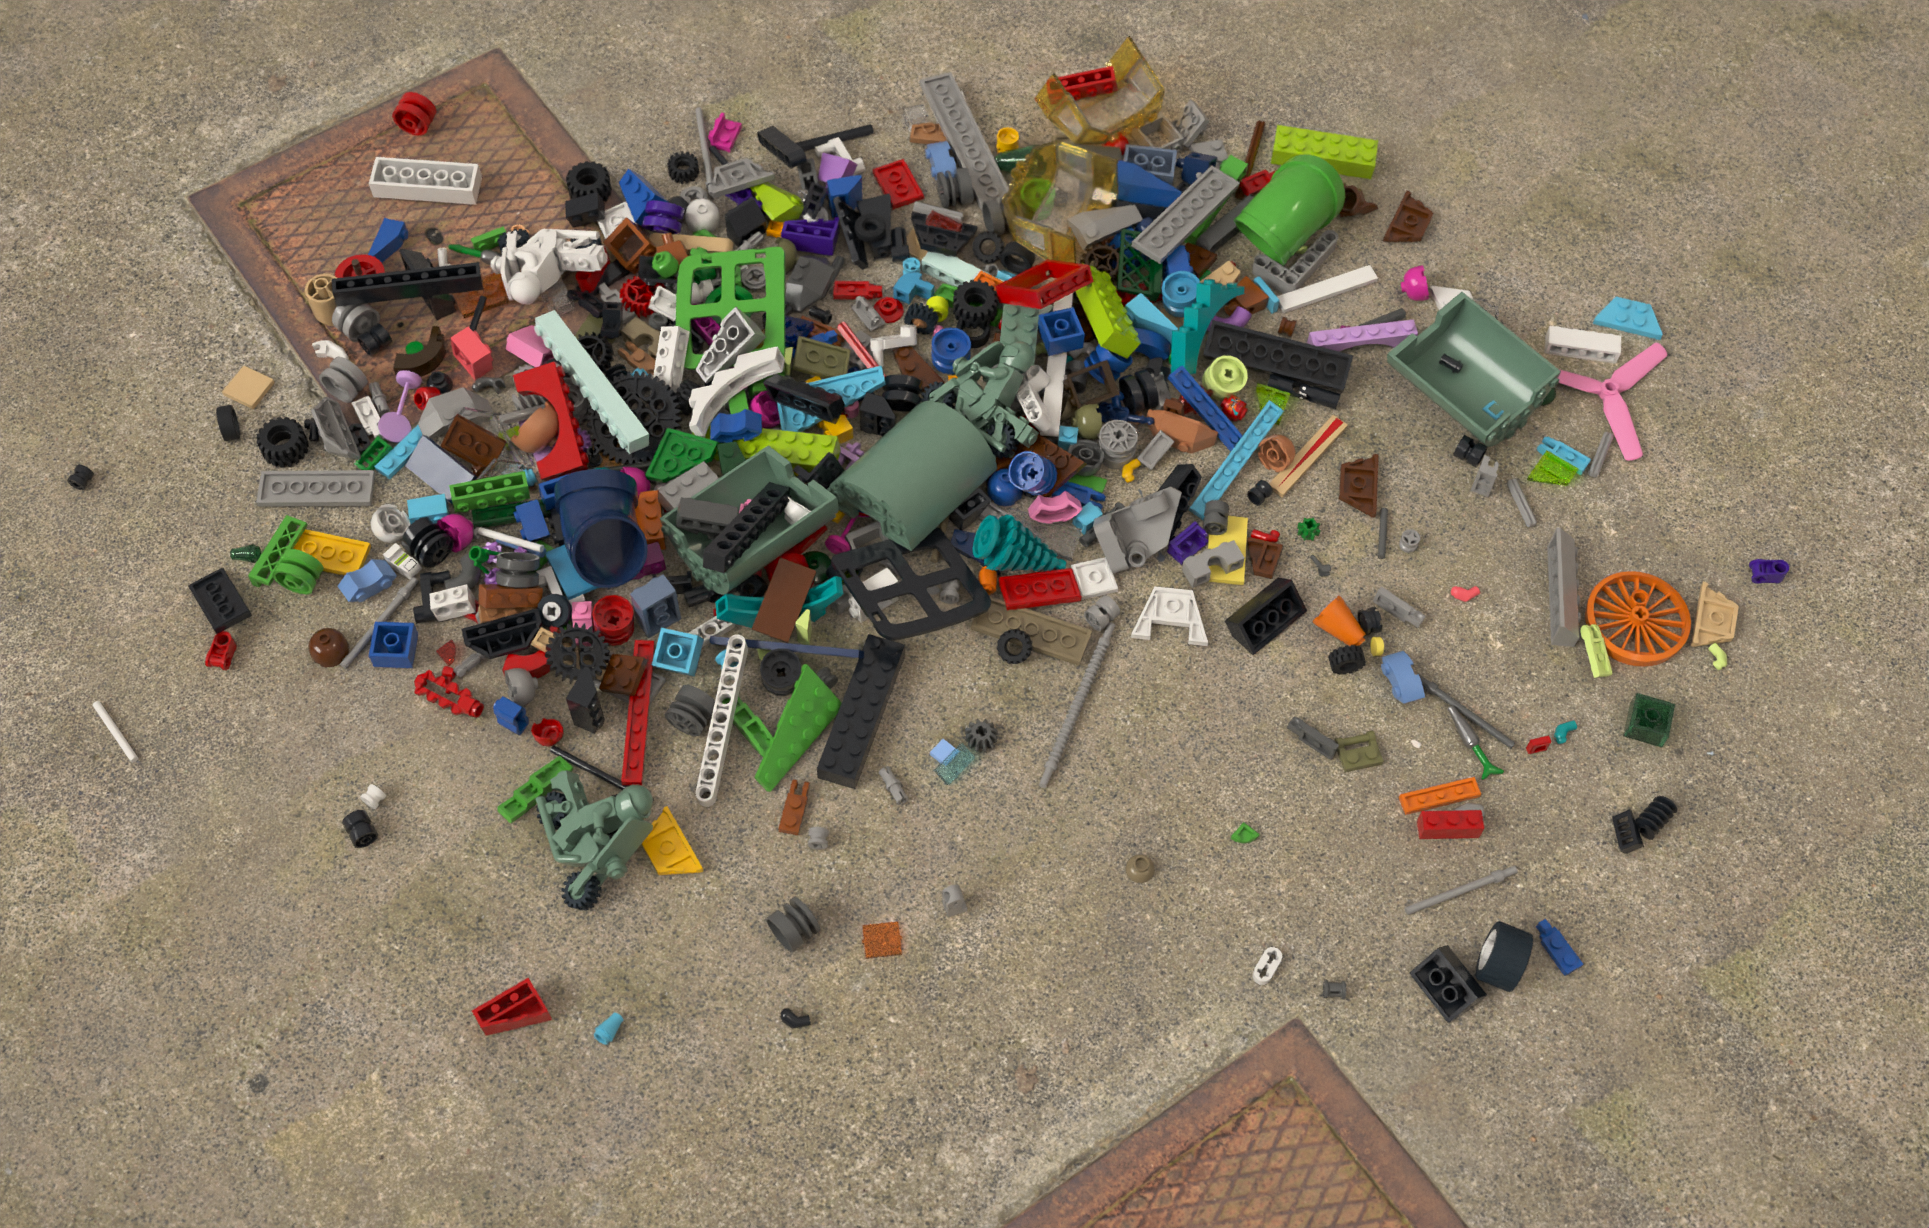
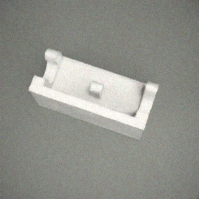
[648,286,676,322]

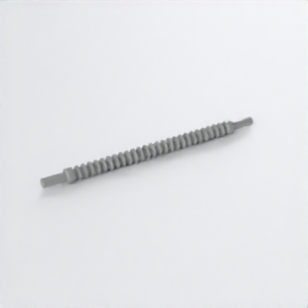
[1039,622,1115,788]

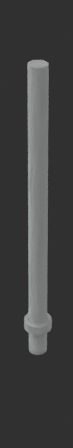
[695,107,713,196]

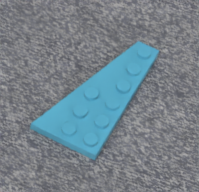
[777,366,886,432]

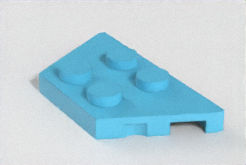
[1593,297,1663,340]

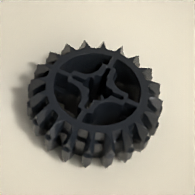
[577,332,614,373]

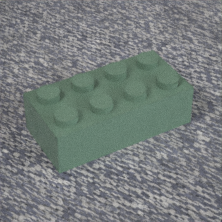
[998,304,1039,374]

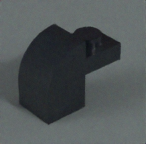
[600,302,623,339]

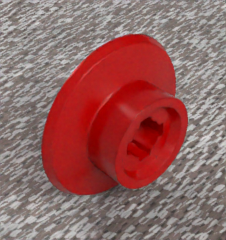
[873,297,904,323]

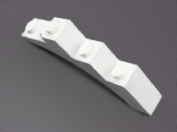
[689,346,785,438]

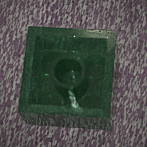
[1623,693,1675,748]

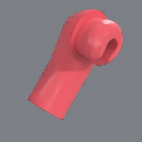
[1451,586,1480,602]

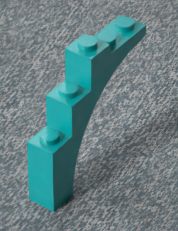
[1171,279,1244,375]
[715,576,843,628]

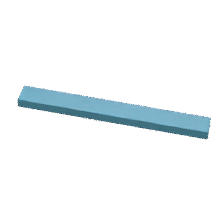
[1188,400,1284,520]

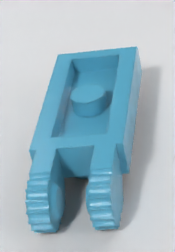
[1537,436,1591,475]

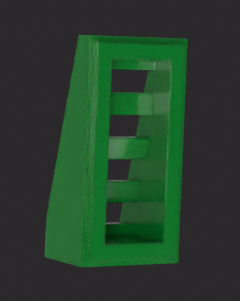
[354,436,393,470]

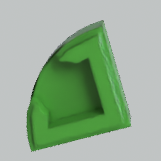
[1231,822,1260,843]

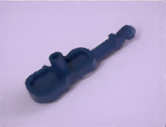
[1096,401,1155,425]

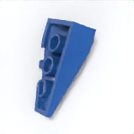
[1110,160,1182,207]

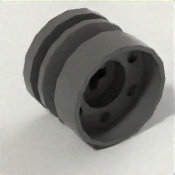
[936,167,974,208]
[982,195,1022,235]
[664,685,715,736]
[766,896,821,953]

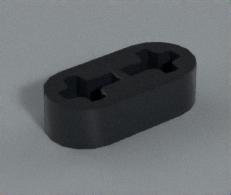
[349,423,371,456]

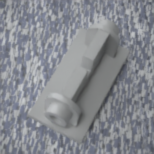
[851,296,886,332]

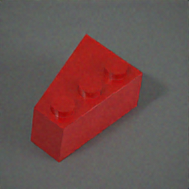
[472,978,552,1036]

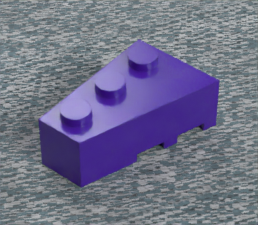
[781,217,840,256]

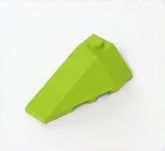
[750,182,804,222]

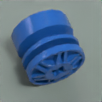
[1084,344,1133,385]
[1008,451,1057,495]

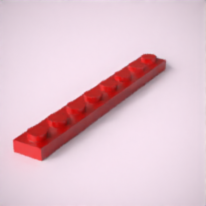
[621,640,655,785]

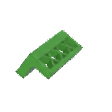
[248,515,308,588]

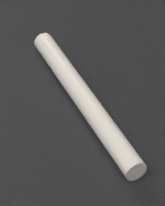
[478,527,544,553]
[93,701,138,763]

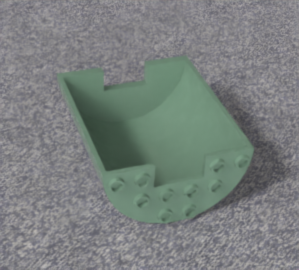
[1387,292,1561,447]
[827,401,997,551]
[660,446,839,595]

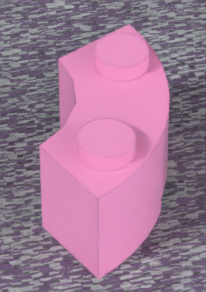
[1028,491,1082,524]

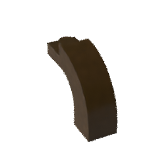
[393,326,446,377]

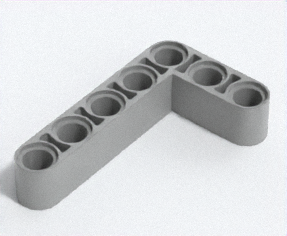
[1252,230,1338,294]

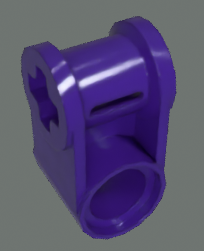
[1749,559,1789,584]

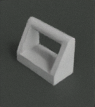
[845,521,888,550]

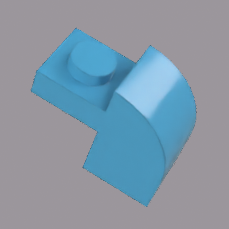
[893,272,935,305]

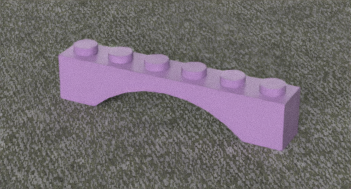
[1307,319,1418,351]

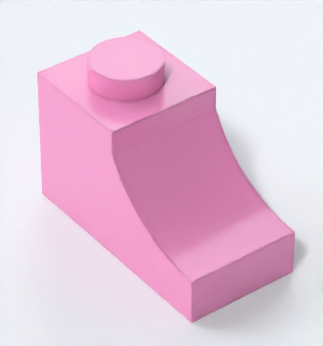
[572,601,594,646]

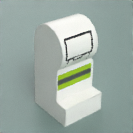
[383,543,422,580]

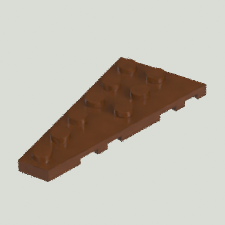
[990,427,1087,498]

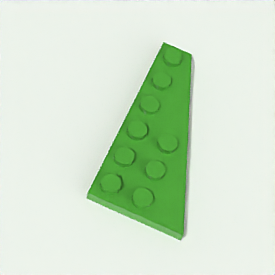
[754,664,842,792]

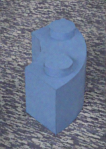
[925,141,956,180]
[338,559,397,602]
[1381,651,1425,704]

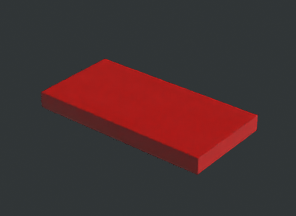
[998,568,1081,610]

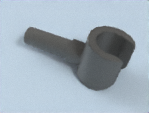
[1310,554,1331,577]

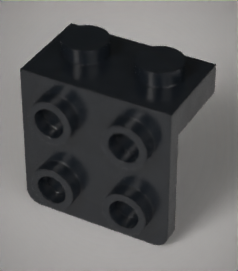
[638,255,678,286]
[793,452,845,489]

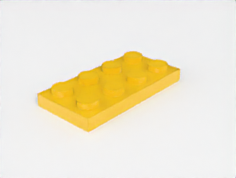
[293,529,371,576]

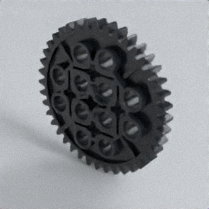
[586,371,683,465]

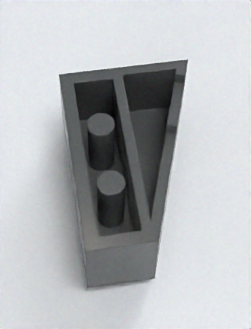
[676,497,738,541]

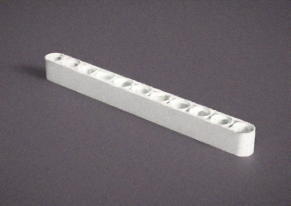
[1040,293,1073,437]

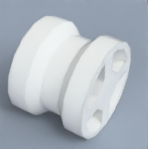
[360,784,386,809]

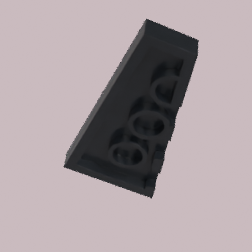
[833,196,868,270]

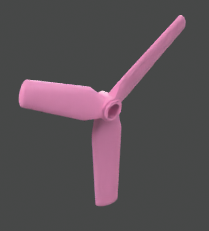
[1558,343,1667,461]

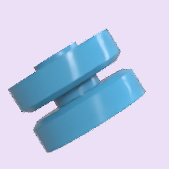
[1162,271,1200,318]

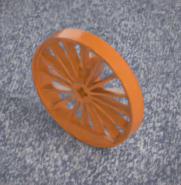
[1585,571,1691,667]

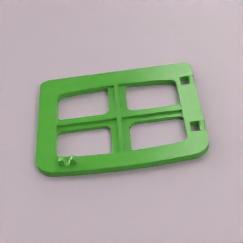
[676,247,785,370]

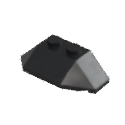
[461,608,542,659]

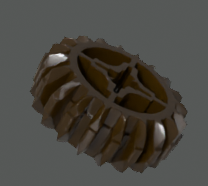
[1080,242,1127,285]

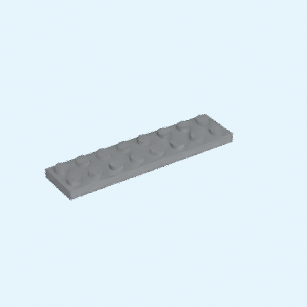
[1131,166,1240,264]

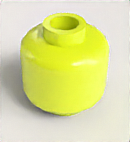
[926,296,949,322]

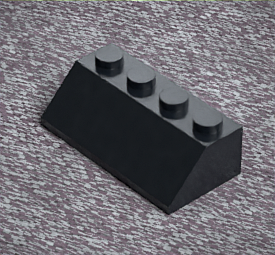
[399,249,456,320]
[763,374,845,424]
[1225,577,1307,655]

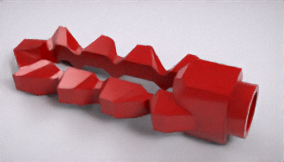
[414,670,484,718]

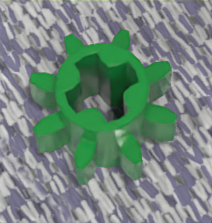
[1297,518,1320,541]

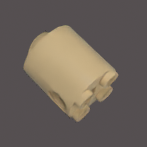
[305,274,337,326]

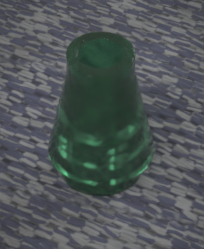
[230,544,261,563]

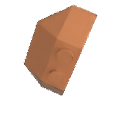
[1147,409,1218,454]

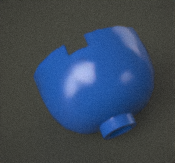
[987,468,1023,507]

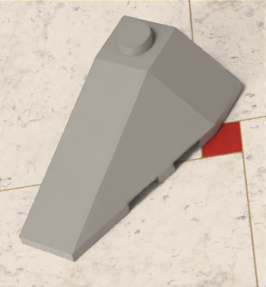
[1066,205,1143,251]
[695,307,766,383]

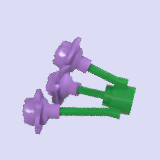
[469,541,527,584]

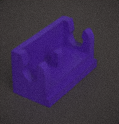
[1167,521,1208,565]

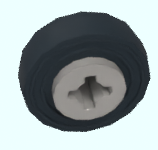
[537,594,572,628]

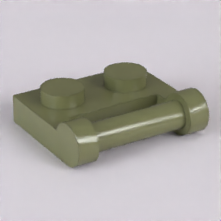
[1334,730,1384,773]

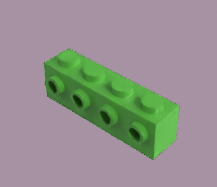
[449,471,530,513]

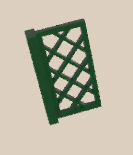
[1117,229,1163,302]

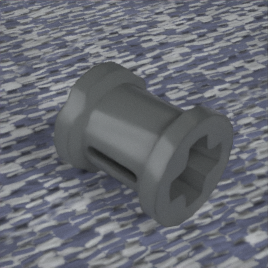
[1323,980,1346,1000]

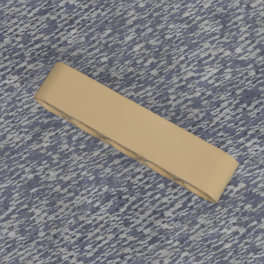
[649,233,734,256]

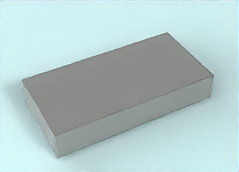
[1137,430,1175,470]

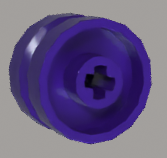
[642,201,684,234]

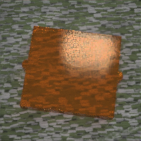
[862,922,902,959]

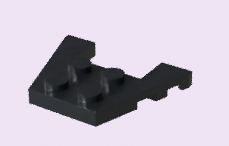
[911,211,978,257]

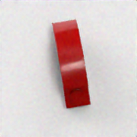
[502,626,560,679]

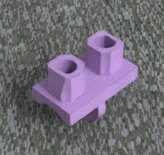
[838,442,864,469]

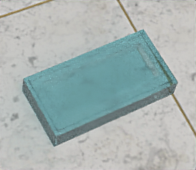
[934,743,975,785]

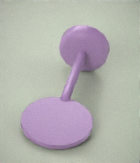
[378,370,422,443]

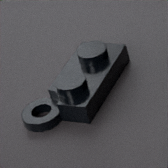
[567,290,604,319]

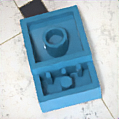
[545,545,599,600]

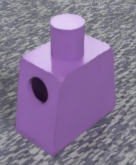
[818,153,858,195]

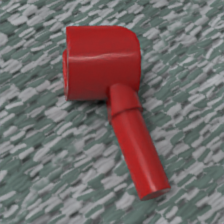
[442,666,456,694]

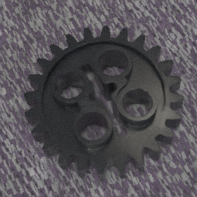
[545,623,610,684]

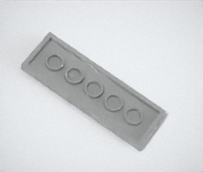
[256,470,375,507]

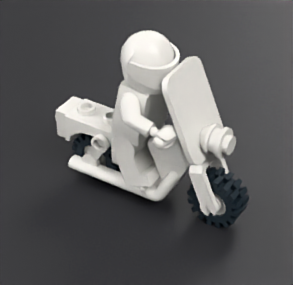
[491,229,608,305]

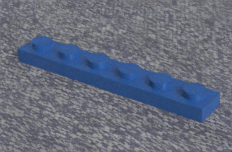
[1167,365,1243,452]

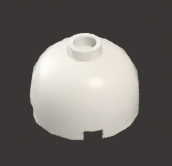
[685,198,720,232]
[371,504,411,543]

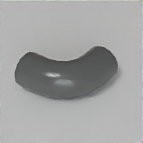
[444,554,481,590]

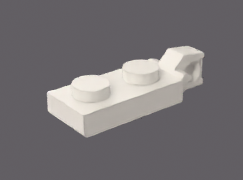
[352,396,384,440]

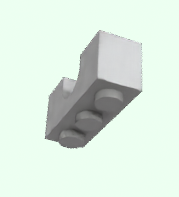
[1182,540,1245,588]

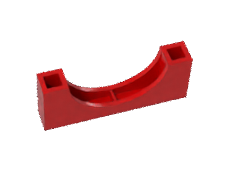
[513,361,589,482]

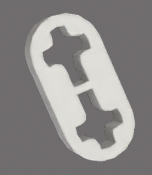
[1253,947,1282,985]

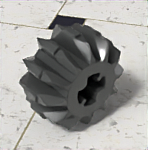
[965,718,998,752]

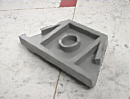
[712,158,775,199]

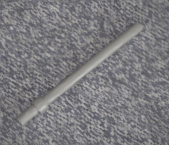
[340,577,419,669]
[1404,866,1518,915]

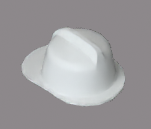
[784,497,811,525]

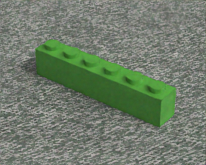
[1183,155,1248,245]

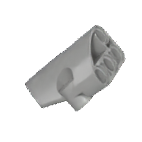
[1093,487,1182,574]

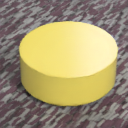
[1370,637,1384,656]

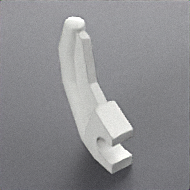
[312,340,349,360]

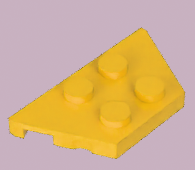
[641,806,703,875]

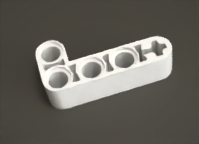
[1016,365,1052,432]

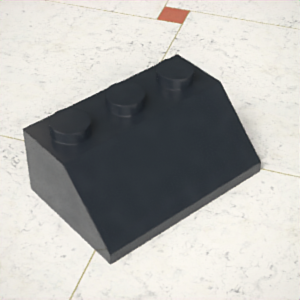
[566,666,605,734]
[1409,945,1487,1024]

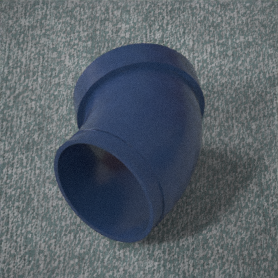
[554,469,648,588]

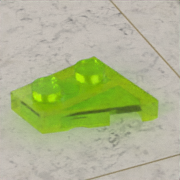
[1256,383,1291,425]
[1527,450,1579,486]

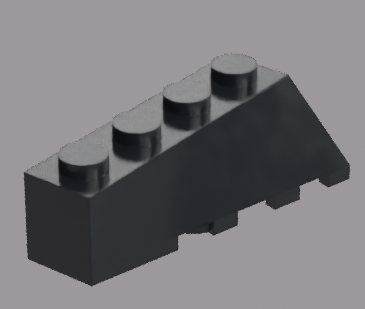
[1158,464,1202,542]

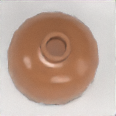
[1258,434,1296,472]

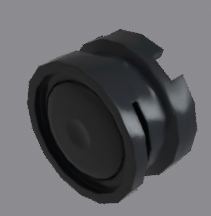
[1357,606,1383,636]

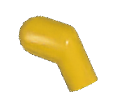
[1122,458,1141,483]

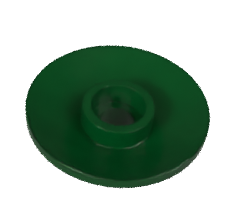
[803,551,831,585]

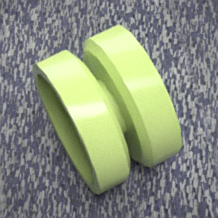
[1202,355,1248,401]

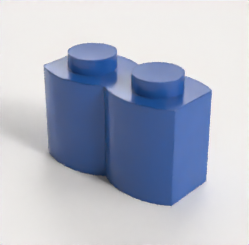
[493,696,529,736]

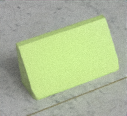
[783,347,793,376]
[796,609,812,645]

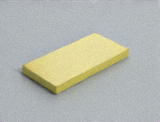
[1208,516,1248,585]

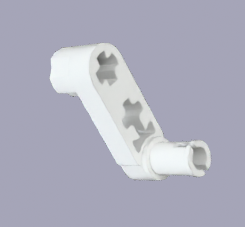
[815,137,865,176]
[870,325,917,367]
[536,566,585,606]

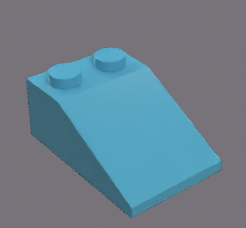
[1125,293,1178,349]

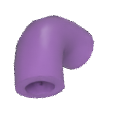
[1207,306,1252,331]

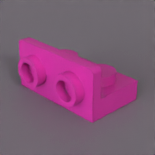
[708,112,742,152]

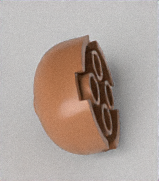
[510,400,559,453]

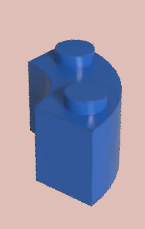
[711,409,762,443]

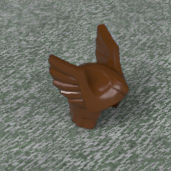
[1339,183,1378,217]

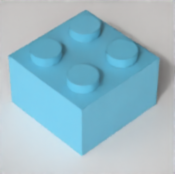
[652,628,704,677]

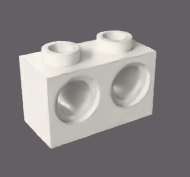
[430,584,476,622]

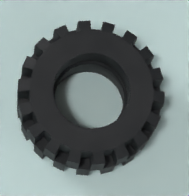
[566,161,612,201]
[953,279,998,329]
[256,417,309,468]

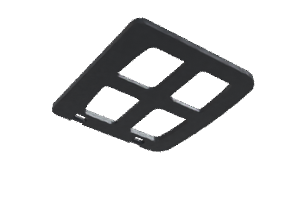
[831,527,991,641]

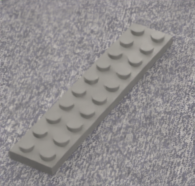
[920,72,1012,211]

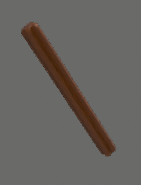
[1235,120,1265,200]

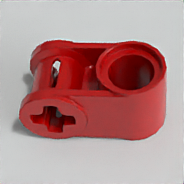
[205,631,237,671]

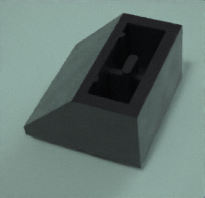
[724,197,767,248]
[859,392,896,437]

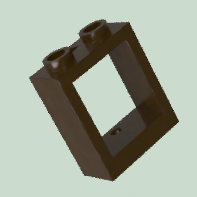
[1063,360,1120,410]

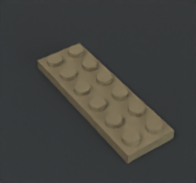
[971,597,1092,666]

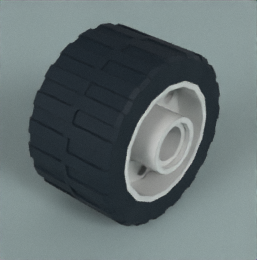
[1475,921,1534,992]

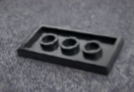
[188,568,252,634]

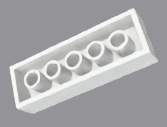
[369,157,482,205]

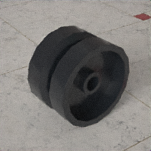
[1118,369,1159,415]
[882,374,923,412]

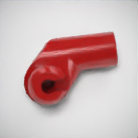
[1251,529,1280,543]

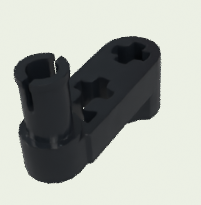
[413,570,451,624]

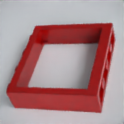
[995,259,1094,309]

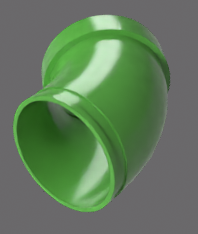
[1234,155,1345,266]

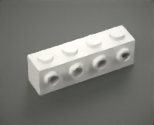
[650,326,690,395]

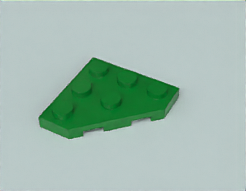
[645,428,718,483]

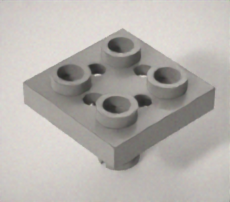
[1171,99,1210,147]

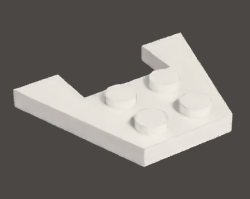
[1131,587,1208,646]

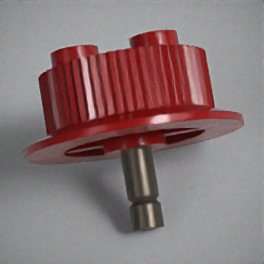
[334,254,385,278]

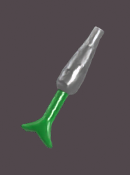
[448,244,521,270]
[1447,705,1504,780]

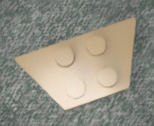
[1691,581,1739,647]

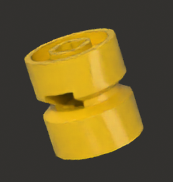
[996,127,1019,160]

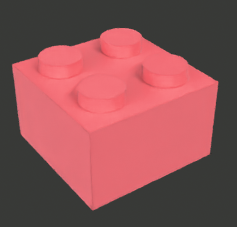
[450,326,493,381]

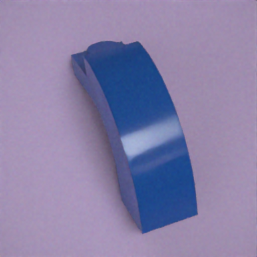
[1134,328,1170,359]

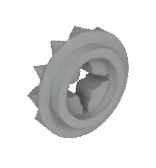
[680,186,707,204]
[741,266,766,291]

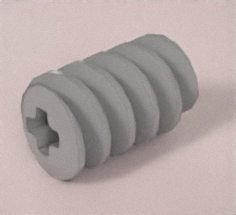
[512,394,548,411]

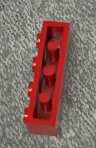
[1047,66,1118,104]

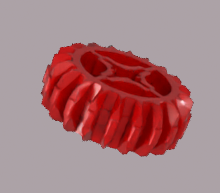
[619,276,666,318]

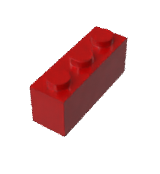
[1417,810,1484,839]

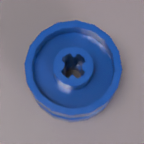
[931,327,971,374]

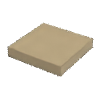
[222,365,275,409]

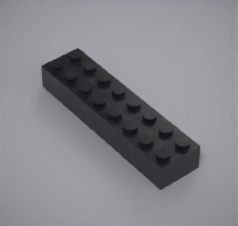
[1203,320,1354,393]
[817,634,905,789]

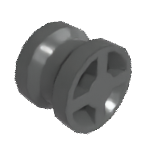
[816,667,838,689]

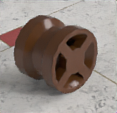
[1278,316,1297,337]

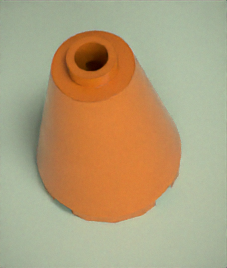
[1312,595,1365,646]

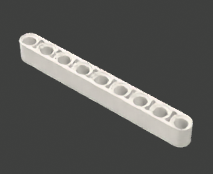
[696,635,748,807]

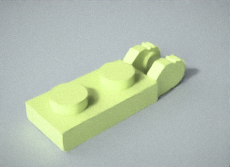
[1580,624,1613,678]

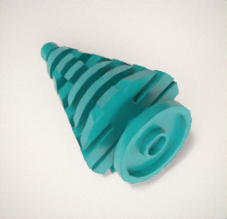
[973,514,1066,571]

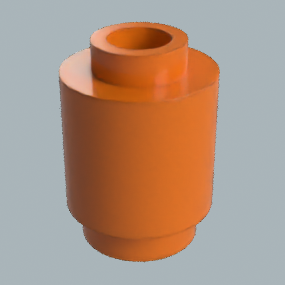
[978,566,997,595]

